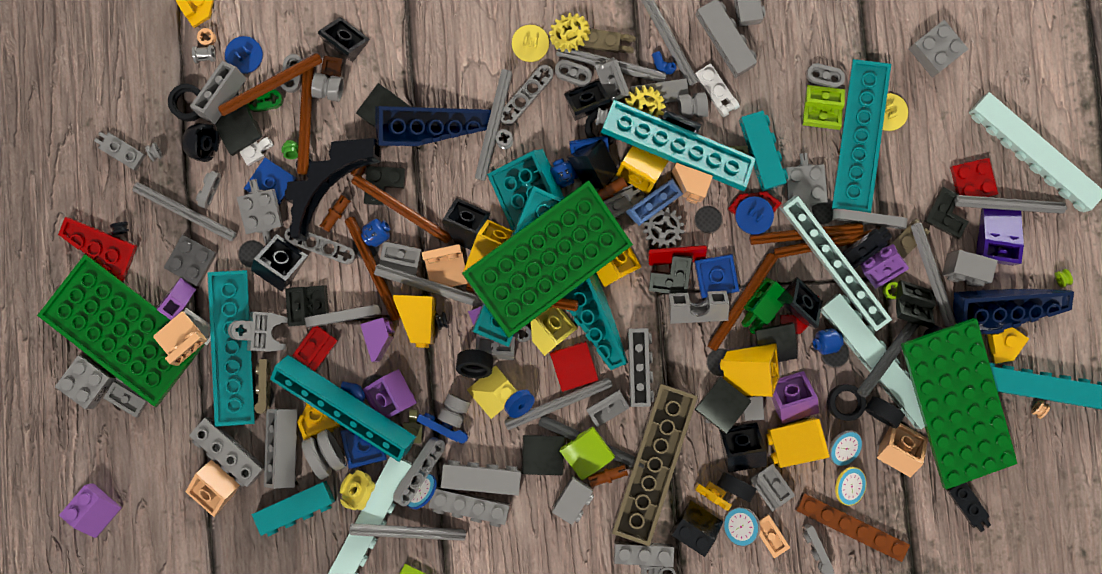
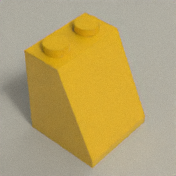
[616,146,669,195]
[463,219,513,271]
[393,295,436,348]
[720,344,780,397]
[765,417,830,468]

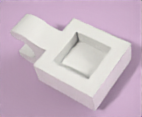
[240,137,274,166]

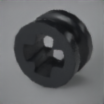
[110,222,129,235]
[435,311,449,330]

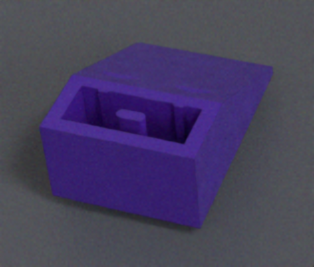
[976,208,1024,266]

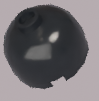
[182,123,220,162]

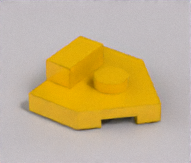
[176,0,214,28]
[987,327,1029,364]
[297,403,341,440]
[693,481,732,511]

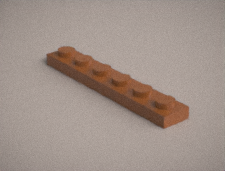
[795,493,910,562]

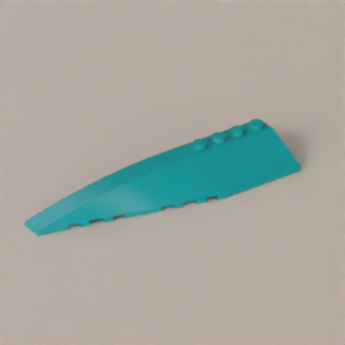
[487,149,628,370]

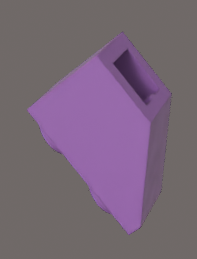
[156,277,196,320]

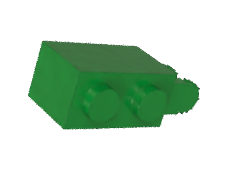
[741,278,785,334]

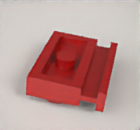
[292,326,339,372]

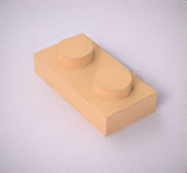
[759,514,790,559]

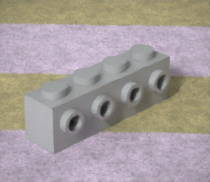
[695,0,757,78]
[627,328,654,407]
[264,409,298,489]
[189,417,265,487]
[441,460,521,496]
[429,487,510,527]

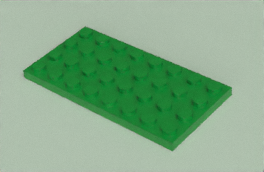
[462,181,633,338]
[37,254,205,407]
[901,318,1018,490]

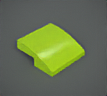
[802,85,845,130]
[560,427,615,480]

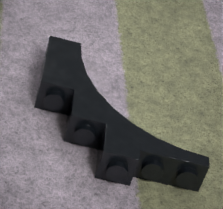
[285,138,382,242]

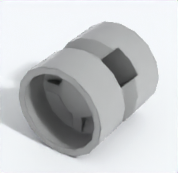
[311,73,344,102]
[678,92,709,119]
[437,393,471,428]

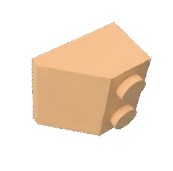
[671,163,713,204]
[877,423,928,478]
[185,460,240,517]

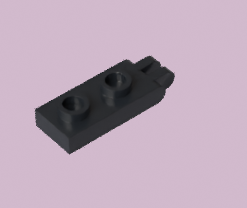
[842,227,892,269]
[947,483,991,532]

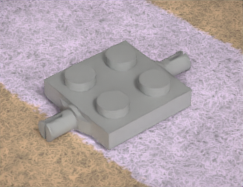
[785,153,828,215]
[237,179,284,244]

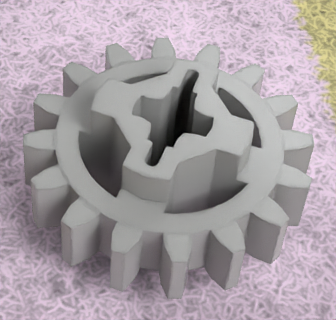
[643,207,685,249]

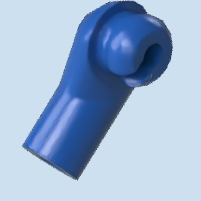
[652,51,677,75]
[341,381,365,402]

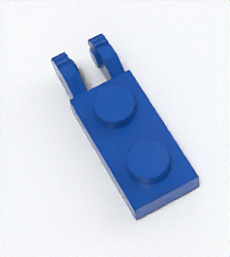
[417,412,468,444]

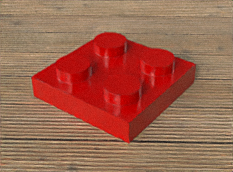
[950,158,998,197]

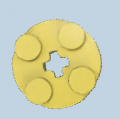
[340,470,375,510]

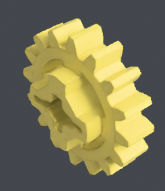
[549,13,591,53]
[625,85,666,117]

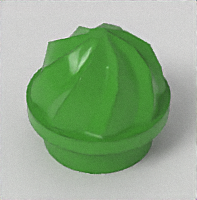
[281,140,298,159]

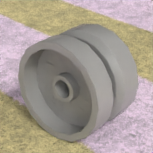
[302,429,347,480]

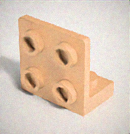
[422,244,468,287]
[153,312,207,366]

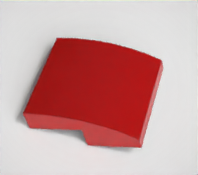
[549,341,598,392]

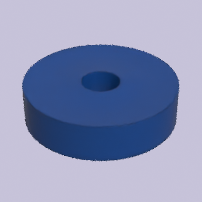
[504,390,535,418]

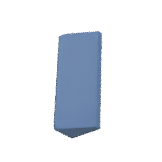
[626,178,683,226]

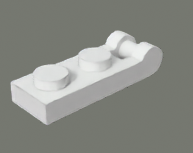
[695,63,740,117]

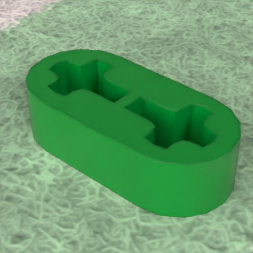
[247,90,283,112]

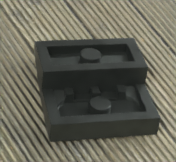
[356,83,411,127]
[215,104,263,156]
[896,280,936,329]
[285,285,329,327]
[754,322,797,362]
[694,377,751,434]
[521,435,564,475]

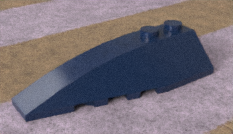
[375,106,491,146]
[953,289,1074,335]

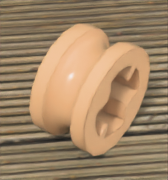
[197,28,216,47]
[1031,399,1050,419]

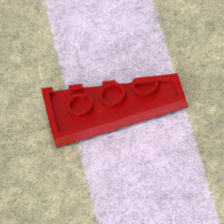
[58,217,137,281]

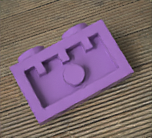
[861,244,909,289]

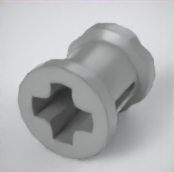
[192,45,216,63]
[496,129,513,149]

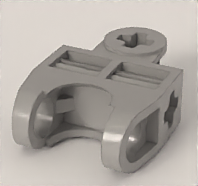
[228,312,288,352]

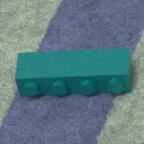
[739,110,788,192]
[251,480,336,537]

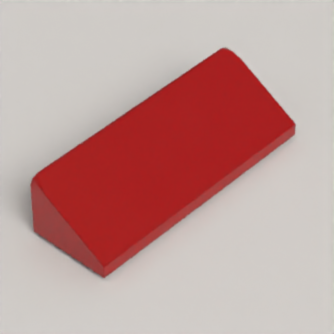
[648,245,707,266]

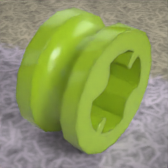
[1055,269,1073,288]
[883,282,898,300]

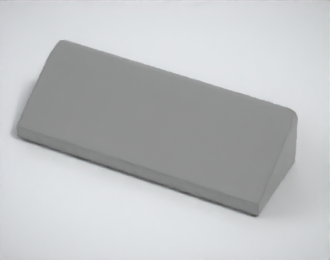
[630,78,688,107]

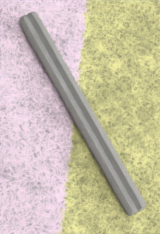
[641,0,698,86]
[556,48,666,82]
[475,69,512,181]
[133,182,237,241]
[954,195,1067,214]
[911,223,957,328]
[374,264,483,307]
[504,378,612,430]
[349,524,466,541]

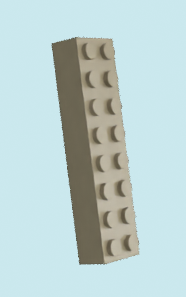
[611,384,698,546]

